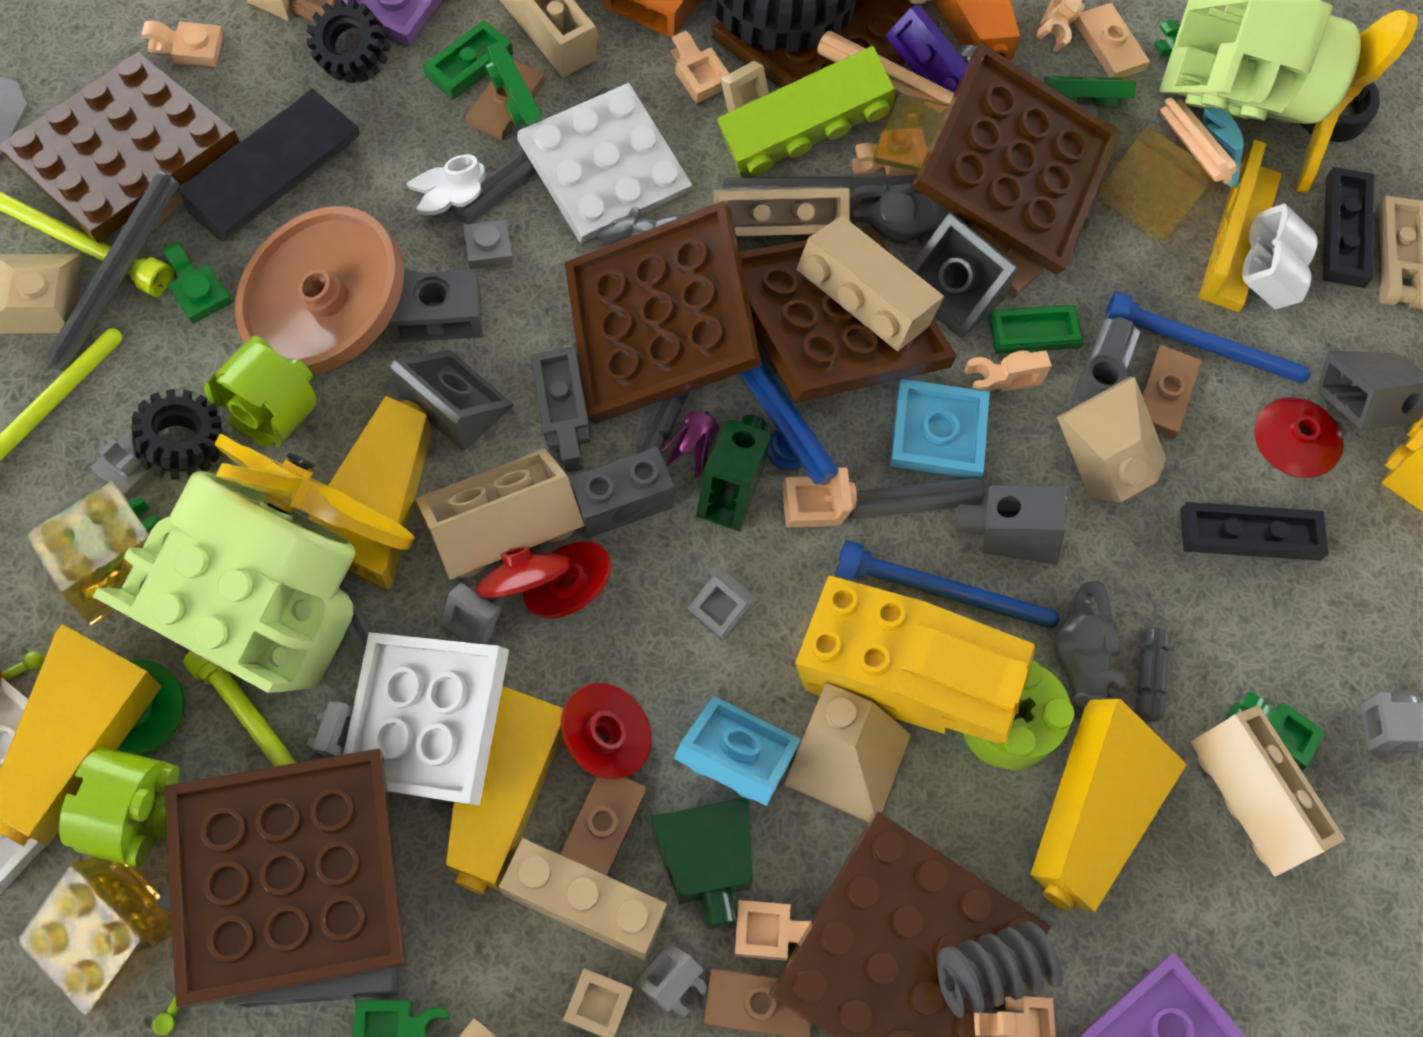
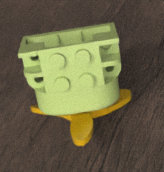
[1160,0,1418,194]
[93,434,415,693]

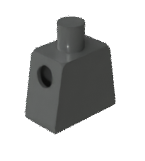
[1318,351,1423,430]
[956,485,1068,565]

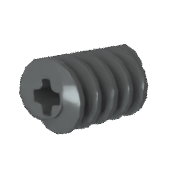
[937,921,1063,1018]

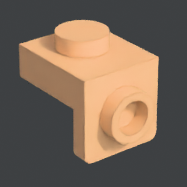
[781,467,857,527]

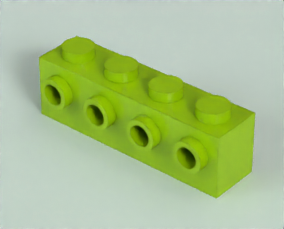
[717,45,895,177]

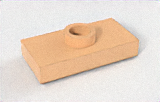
[1074,3,1150,77]

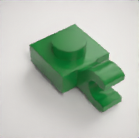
[162,242,232,324]
[1226,692,1325,771]

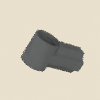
[1076,317,1140,402]

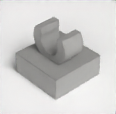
[90,434,154,500]
[441,582,504,645]
[307,701,353,757]
[634,943,707,1017]

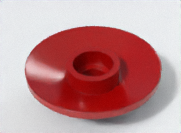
[1254,398,1343,478]
[523,541,612,619]
[475,546,570,598]
[561,683,652,780]

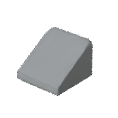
[687,571,760,639]

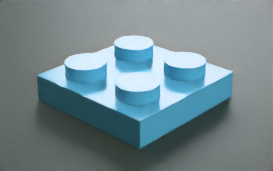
[889,379,990,479]
[674,695,801,806]

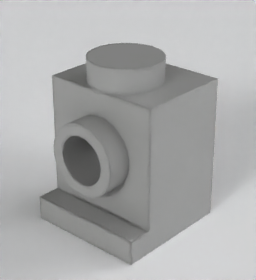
[1360,692,1423,753]

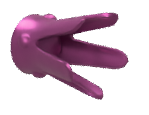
[660,411,719,478]

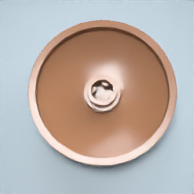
[235,206,404,374]

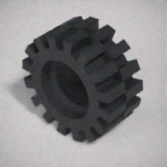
[306,0,390,83]
[131,389,222,480]

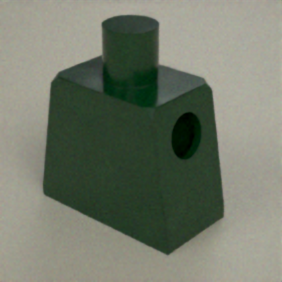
[696,414,771,532]
[651,798,753,929]

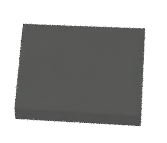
[909,213,1019,338]
[390,350,514,452]

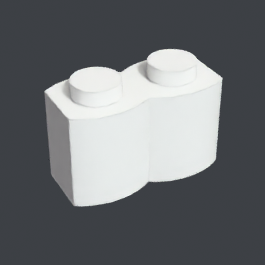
[1242,203,1317,309]

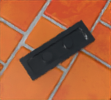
[1323,167,1374,288]
[1180,502,1329,561]

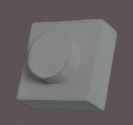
[463,219,513,268]

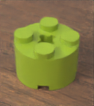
[204,335,317,448]
[963,660,1074,771]
[59,747,180,868]

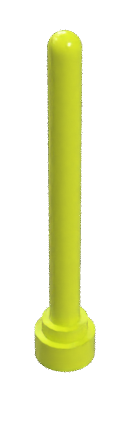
[0,192,174,297]
[0,328,122,461]
[183,651,297,767]

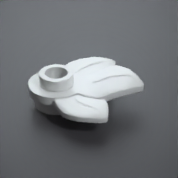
[406,154,486,216]

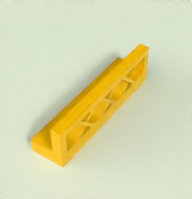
[1198,139,1282,312]

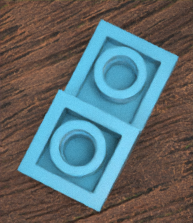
[1202,107,1243,187]

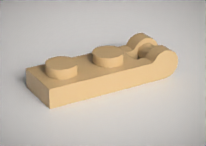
[1378,196,1423,310]

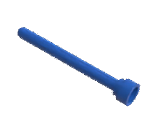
[1103,291,1311,383]
[835,540,1060,628]

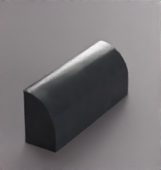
[178,88,360,242]

